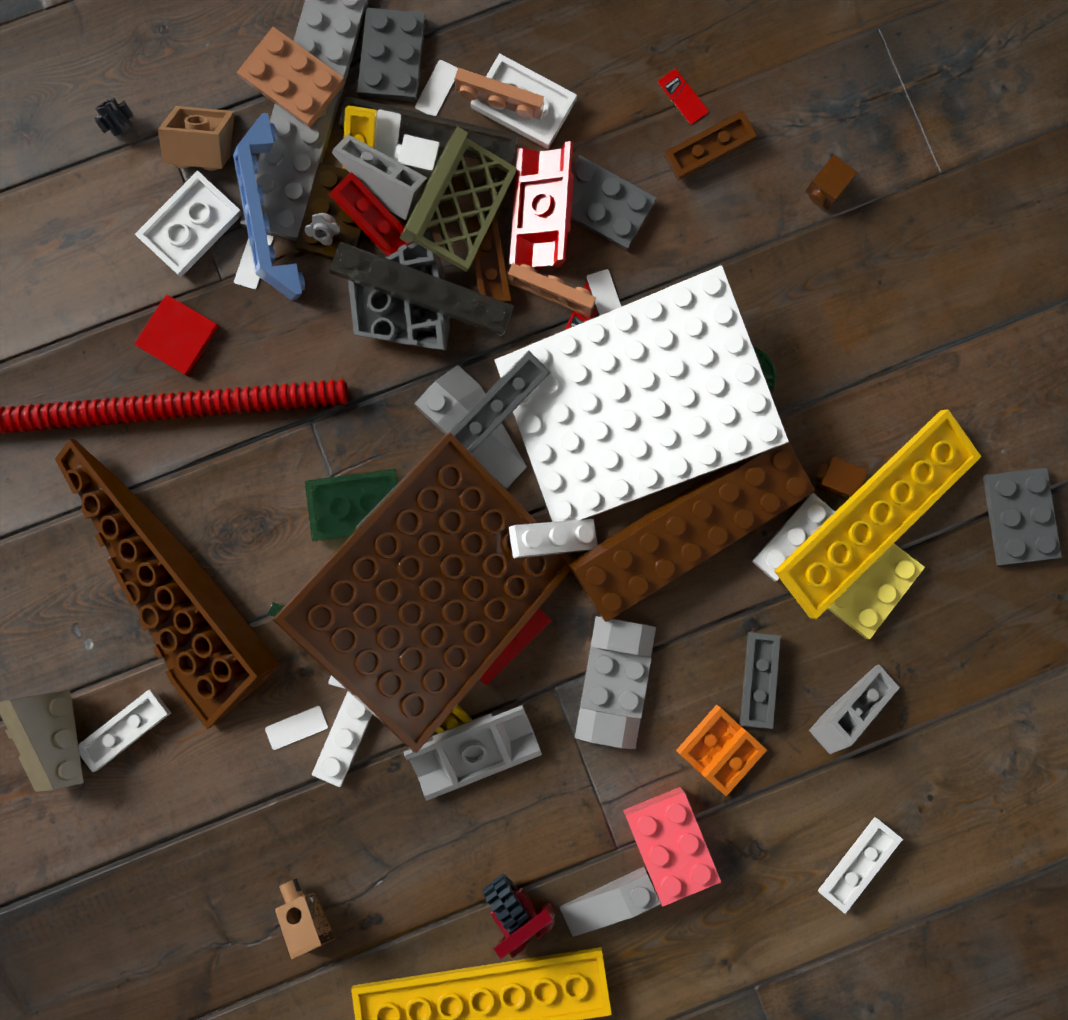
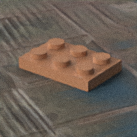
[237,27,346,129]

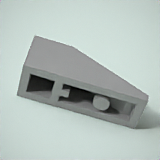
[332,134,427,220]
[809,664,900,754]
[560,867,661,937]

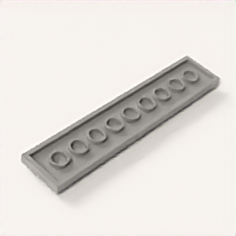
[240,0,369,241]

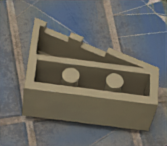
[0,690,84,792]

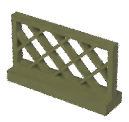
[400,127,517,271]

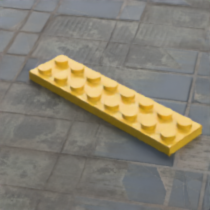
[774,410,981,619]
[351,947,612,1020]

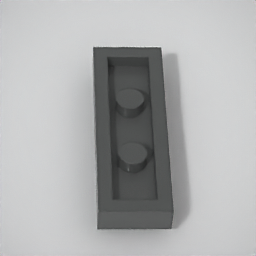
[740,632,781,729]

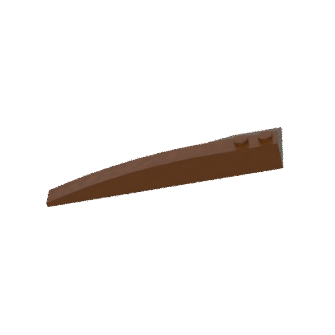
[55,438,280,729]

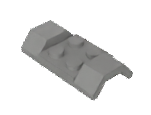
[575,616,656,749]
[404,705,542,801]

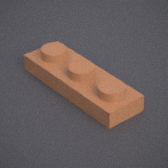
[454,67,544,120]
[508,263,596,318]

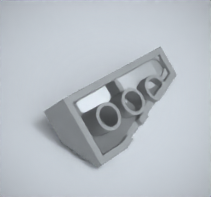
[414,365,527,490]

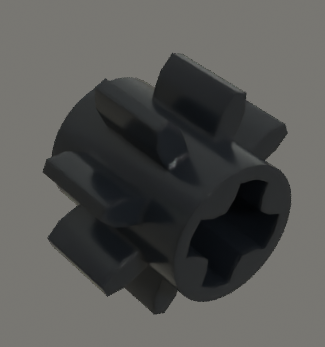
[94,98,134,136]

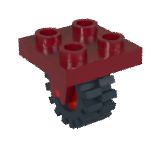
[482,873,557,960]

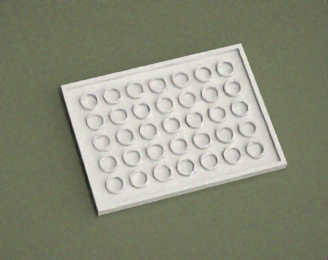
[495,265,789,522]

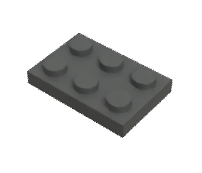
[357,8,426,102]
[571,155,657,252]
[983,467,1062,566]

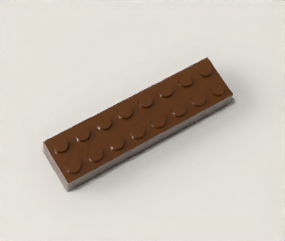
[568,443,815,622]

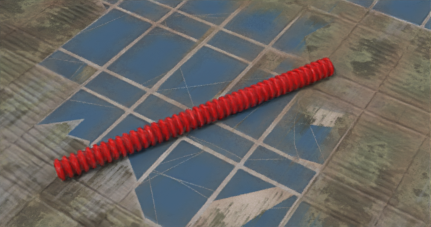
[0,378,348,434]

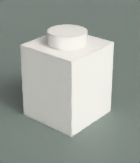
[394,134,442,180]

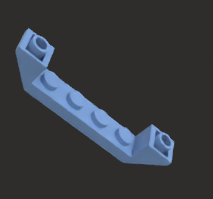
[233,113,305,300]

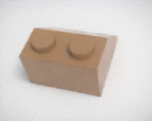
[158,106,235,171]

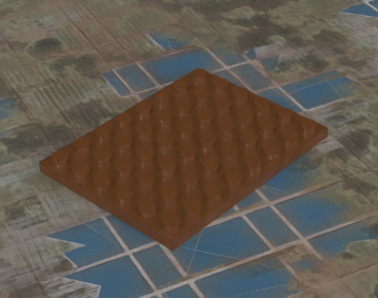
[272,432,573,753]

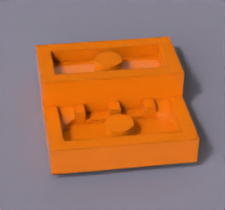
[676,705,767,796]

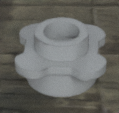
[305,213,340,245]

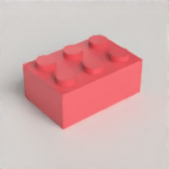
[623,787,721,907]

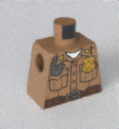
[275,878,335,959]

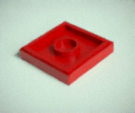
[134,294,219,377]

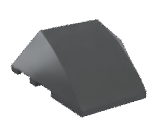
[348,231,451,351]

